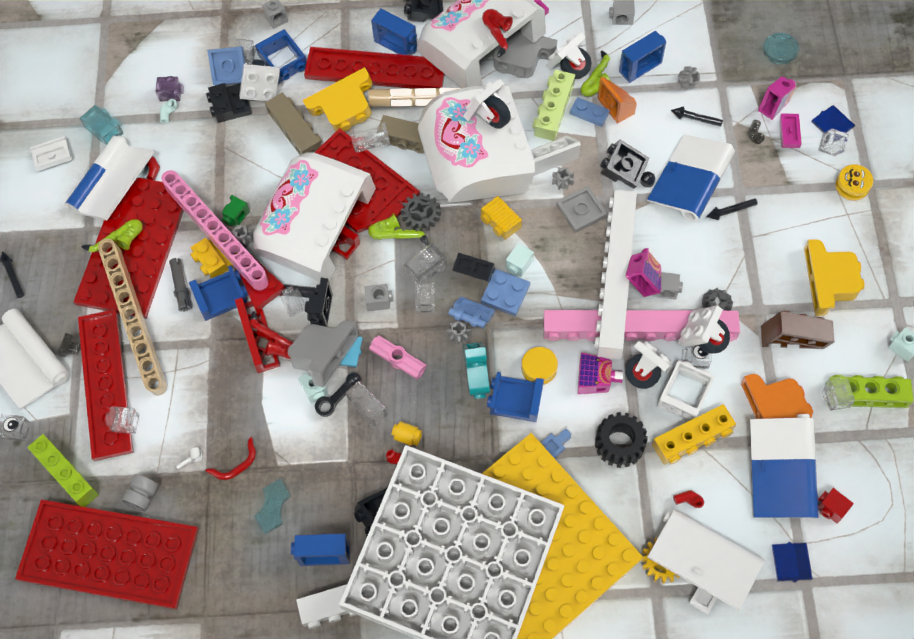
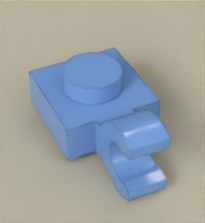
[541,429,571,458]

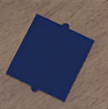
[811,105,855,142]
[772,542,813,583]

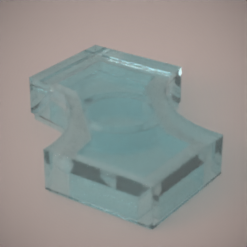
[254,479,291,535]

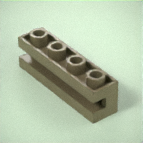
[265,92,322,155]
[377,115,425,154]

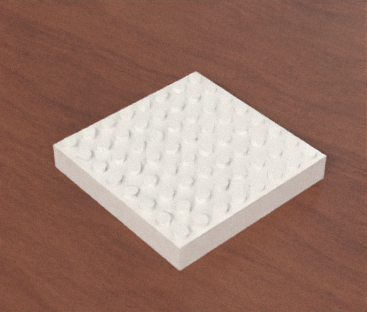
[339,445,565,639]

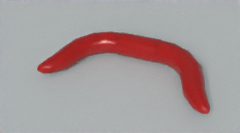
[205,437,256,480]

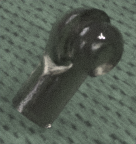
[748,120,765,144]

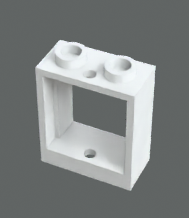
[657,360,715,421]

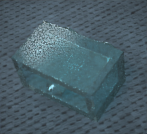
[80,105,124,145]

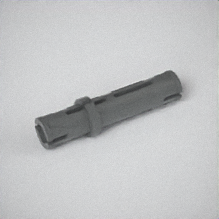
[169,258,191,312]

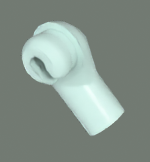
[160,99,177,124]

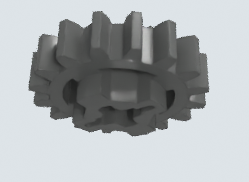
[401,193,441,231]

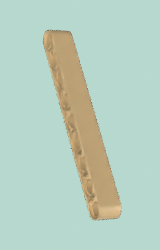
[98,239,167,396]

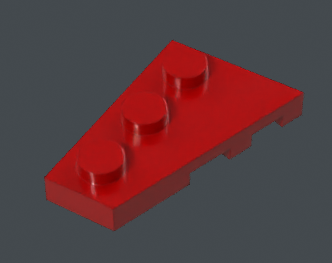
[239,252,285,312]

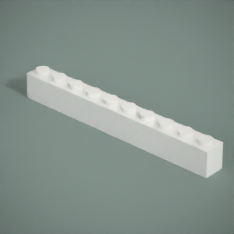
[594,190,637,359]

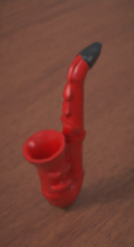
[482,9,513,58]
[250,311,294,359]

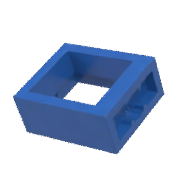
[371,8,417,55]
[255,29,307,83]
[619,30,667,83]
[291,534,350,566]

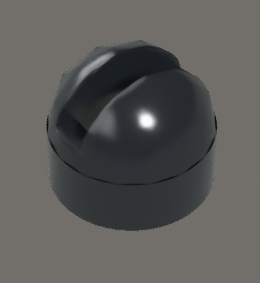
[640,171,655,188]

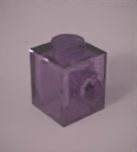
[155,76,184,102]

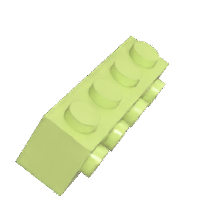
[532,69,575,141]

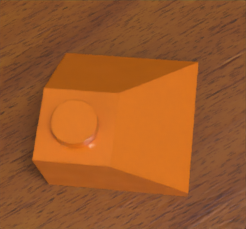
[597,77,637,124]

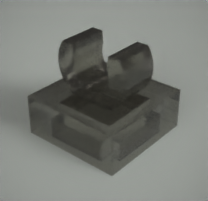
[58,333,80,358]

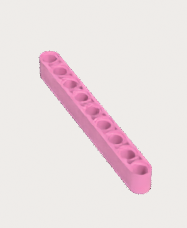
[161,170,268,290]

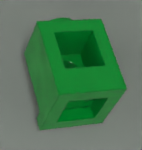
[221,195,250,227]

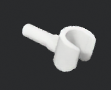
[176,447,203,470]

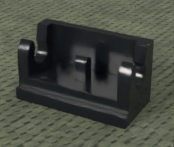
[452,253,495,282]

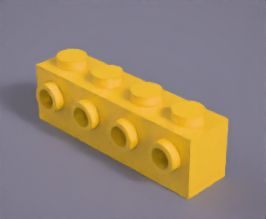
[652,404,736,465]

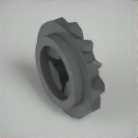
[702,287,733,311]

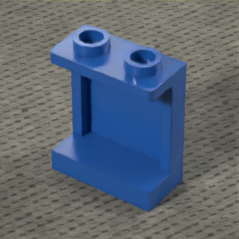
[188,266,248,321]
[487,372,544,423]

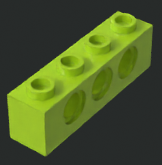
[825,375,914,408]
[27,434,99,507]

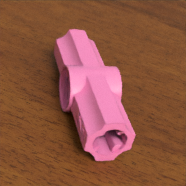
[369,335,427,380]

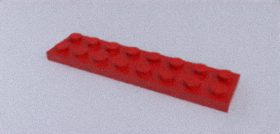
[304,47,445,88]
[78,309,133,461]

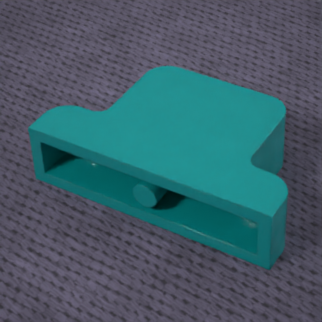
[462,342,490,399]

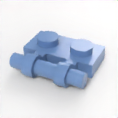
[448,297,495,329]

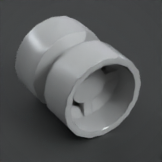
[121,474,158,511]

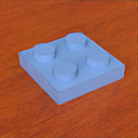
[207,46,246,85]
[481,269,531,317]

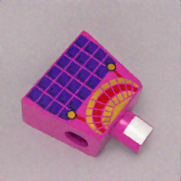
[758,76,796,120]
[626,248,661,297]
[577,353,623,394]

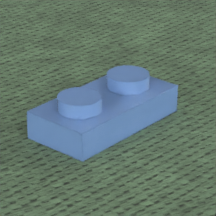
[570,97,610,127]

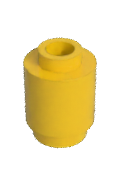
[391,421,422,446]

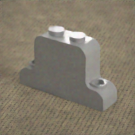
[494,30,558,78]
[288,320,359,387]

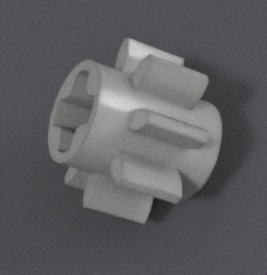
[678,66,700,88]
[552,167,574,190]
[231,225,253,248]
[447,320,471,345]

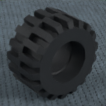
[595,412,648,468]

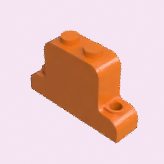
[741,374,813,419]

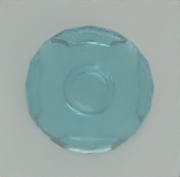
[763,33,799,64]

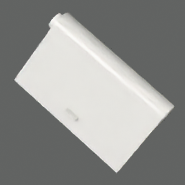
[0,308,69,410]
[647,509,765,611]

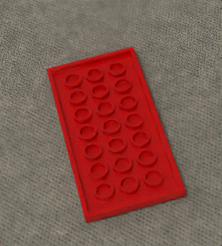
[73,177,184,319]
[15,499,199,610]

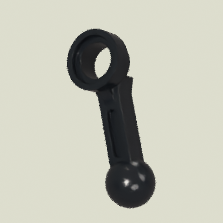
[315,372,361,417]

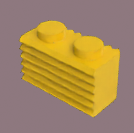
[480,196,522,240]

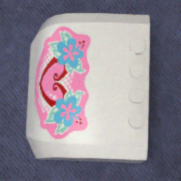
[417,0,546,88]
[418,83,535,203]
[253,152,376,281]

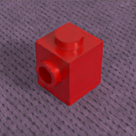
[818,488,854,524]

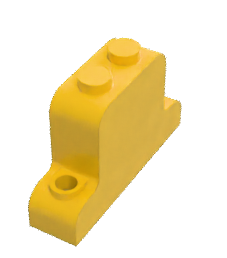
[303,68,372,131]
[804,239,865,316]

